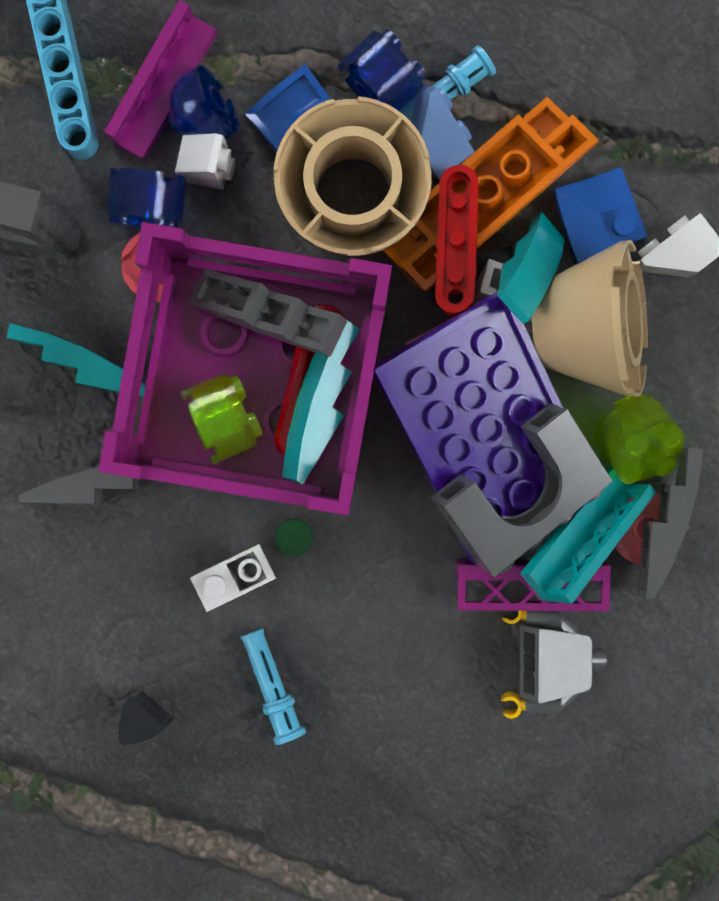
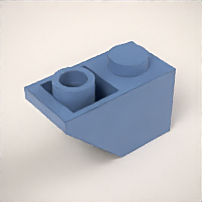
[412,85,475,179]

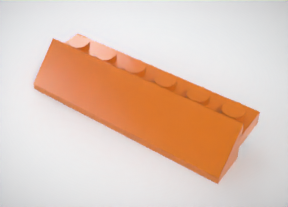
[382,97,599,293]

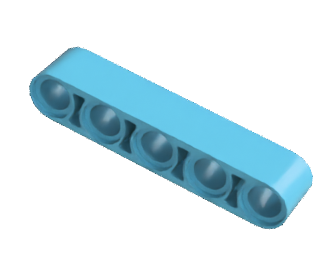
[26,0,99,160]

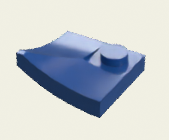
[244,64,331,154]
[553,167,648,265]

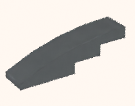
[189,269,347,357]
[638,447,704,599]
[18,467,176,504]

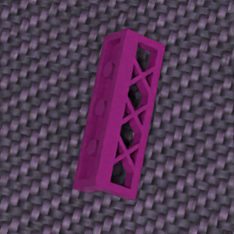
[104,0,218,161]
[455,559,611,611]

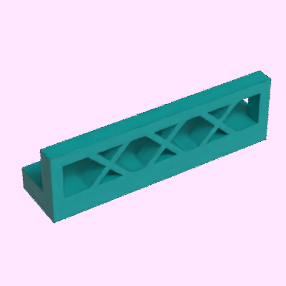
[520,465,656,604]

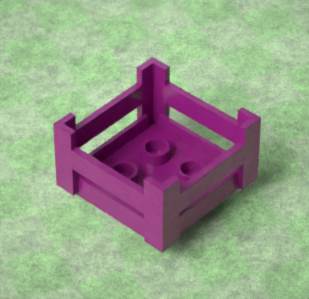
[98,222,392,516]

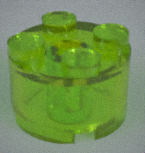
[181,372,262,465]
[593,393,684,484]

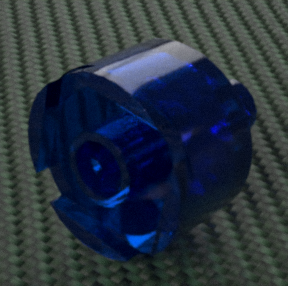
[338,29,427,112]
[106,168,186,228]

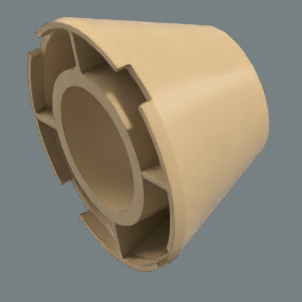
[274,97,432,256]
[532,240,648,397]

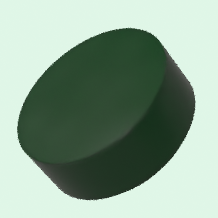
[275,518,313,556]

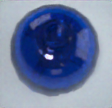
[169,65,240,140]

